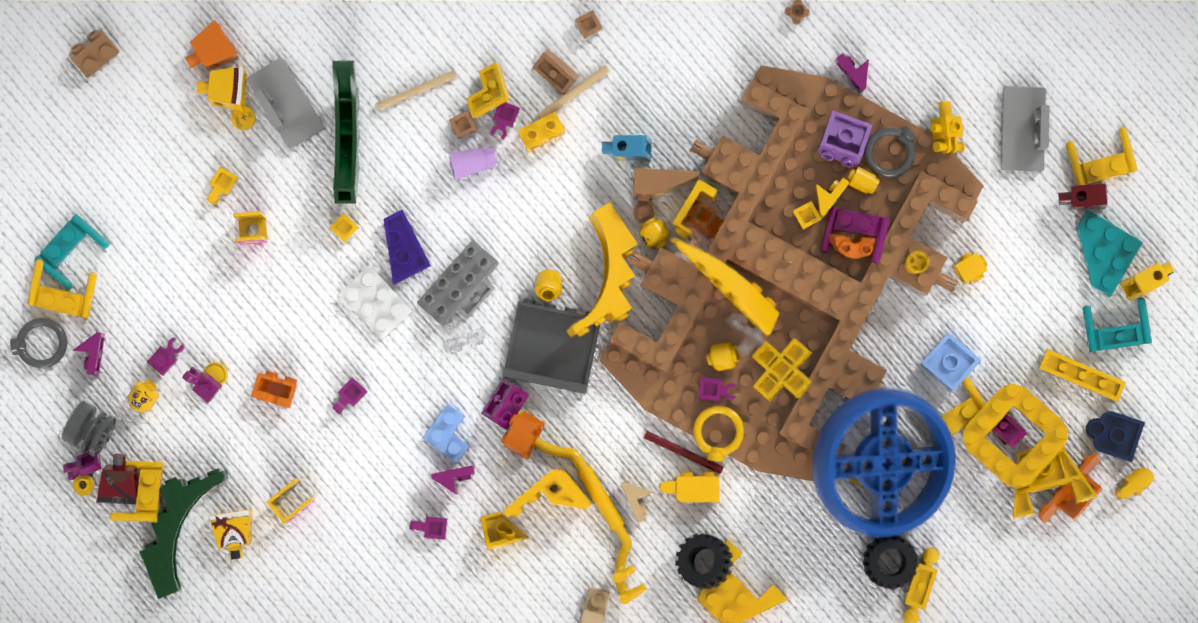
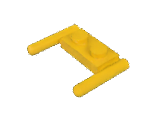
[1066,127,1138,186]
[27,259,97,318]
[918,376,986,435]
[110,461,164,522]

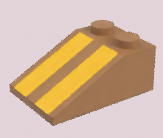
[633,168,699,203]

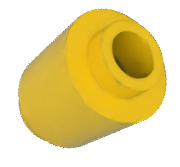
[846,166,880,195]

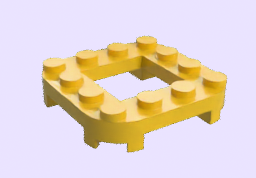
[963,383,1068,488]

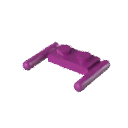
[820,207,890,264]

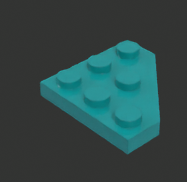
[1076,210,1143,297]

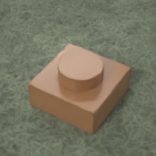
[574,10,603,39]
[449,110,477,139]

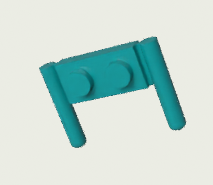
[34,214,110,290]
[1082,297,1152,352]

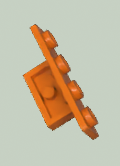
[1038,452,1103,524]

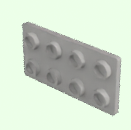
[246,57,325,149]
[1001,86,1050,172]
[417,240,499,326]

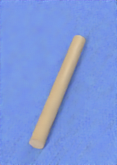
[537,65,610,119]
[376,70,457,111]

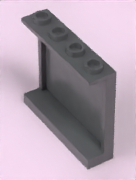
[502,298,600,394]

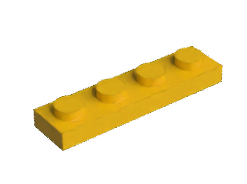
[1038,349,1126,402]

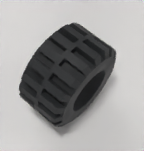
[675,533,733,589]
[862,536,919,589]

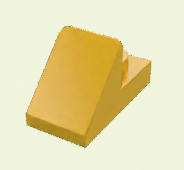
[815,178,850,218]

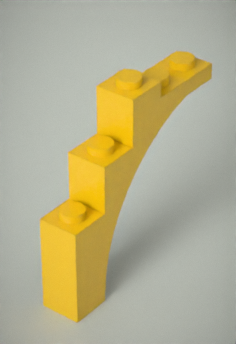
[567,202,638,338]

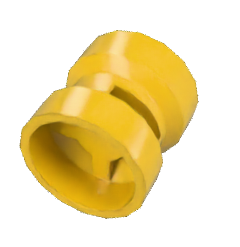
[905,251,929,275]

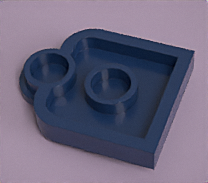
[1086,411,1145,463]

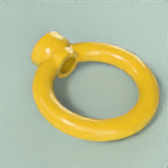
[693,405,744,462]

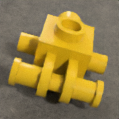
[930,101,965,154]

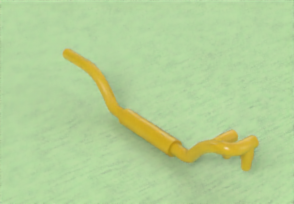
[517,409,647,604]

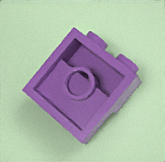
[817,111,872,168]

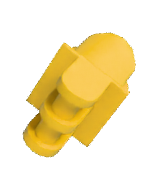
[1115,468,1154,499]

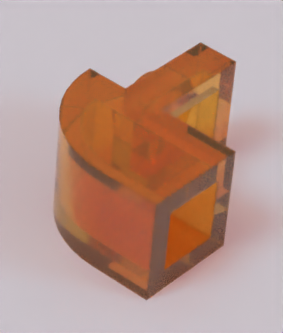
[683,200,723,239]

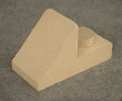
[621,482,653,523]
[581,587,610,623]

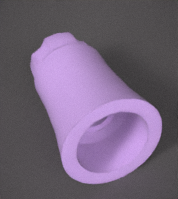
[448,147,497,181]

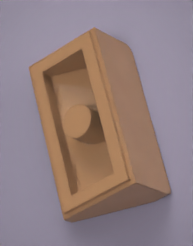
[532,49,580,95]

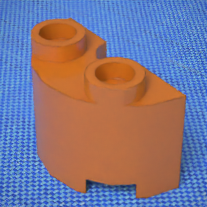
[829,234,876,259]
[251,370,298,409]
[501,411,546,460]

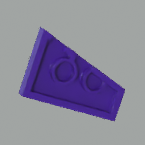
[383,210,431,285]

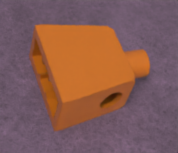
[185,20,240,70]

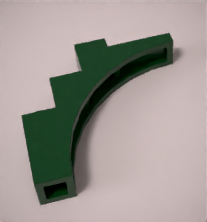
[332,61,360,204]
[139,468,229,599]

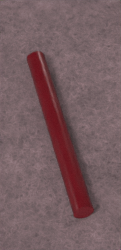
[644,431,724,474]

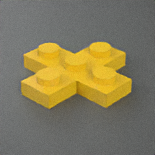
[752,338,813,401]

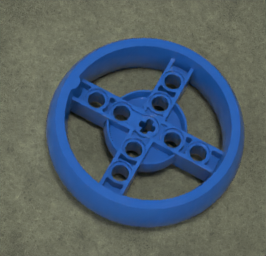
[812,388,956,537]

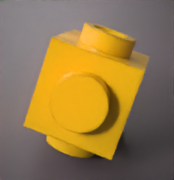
[952,252,988,285]

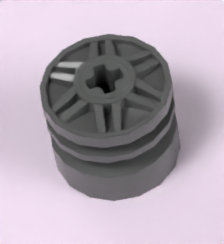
[61,401,116,457]

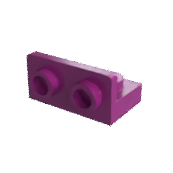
[481,378,529,430]

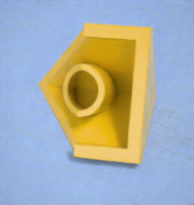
[480,511,530,550]

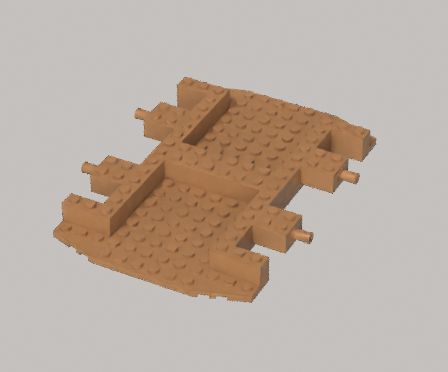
[600,65,984,481]

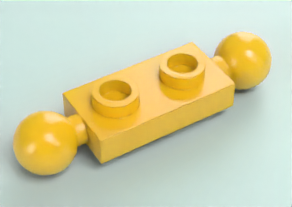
[902,547,939,623]

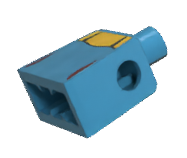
[602,135,652,162]

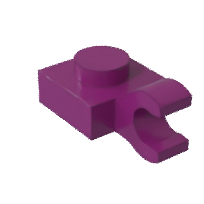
[182,367,222,403]
[332,377,368,414]
[63,452,102,480]
[410,516,447,540]

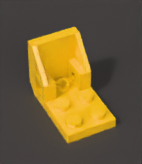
[502,470,592,518]

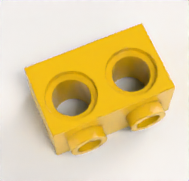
[518,111,565,152]

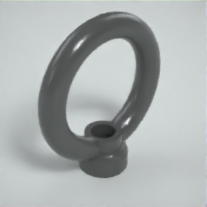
[864,126,917,178]
[10,318,68,368]

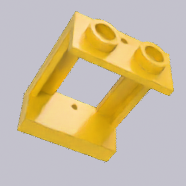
[672,179,718,240]

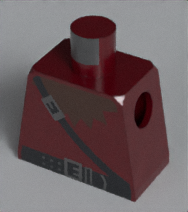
[1058,183,1108,210]
[96,454,139,505]

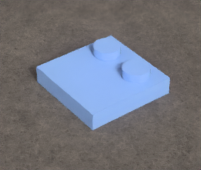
[920,333,981,393]

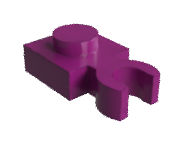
[491,102,520,140]
[147,337,185,376]
[698,377,737,401]

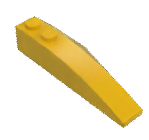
[670,237,779,336]

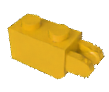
[659,472,719,502]

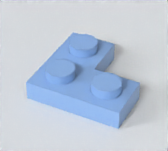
[423,404,470,463]

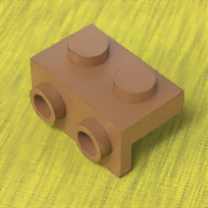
[68,28,120,78]

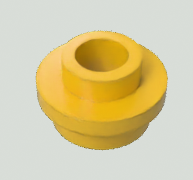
[73,475,95,496]

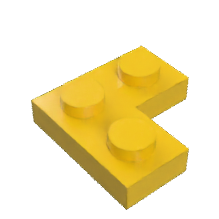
[466,62,510,119]

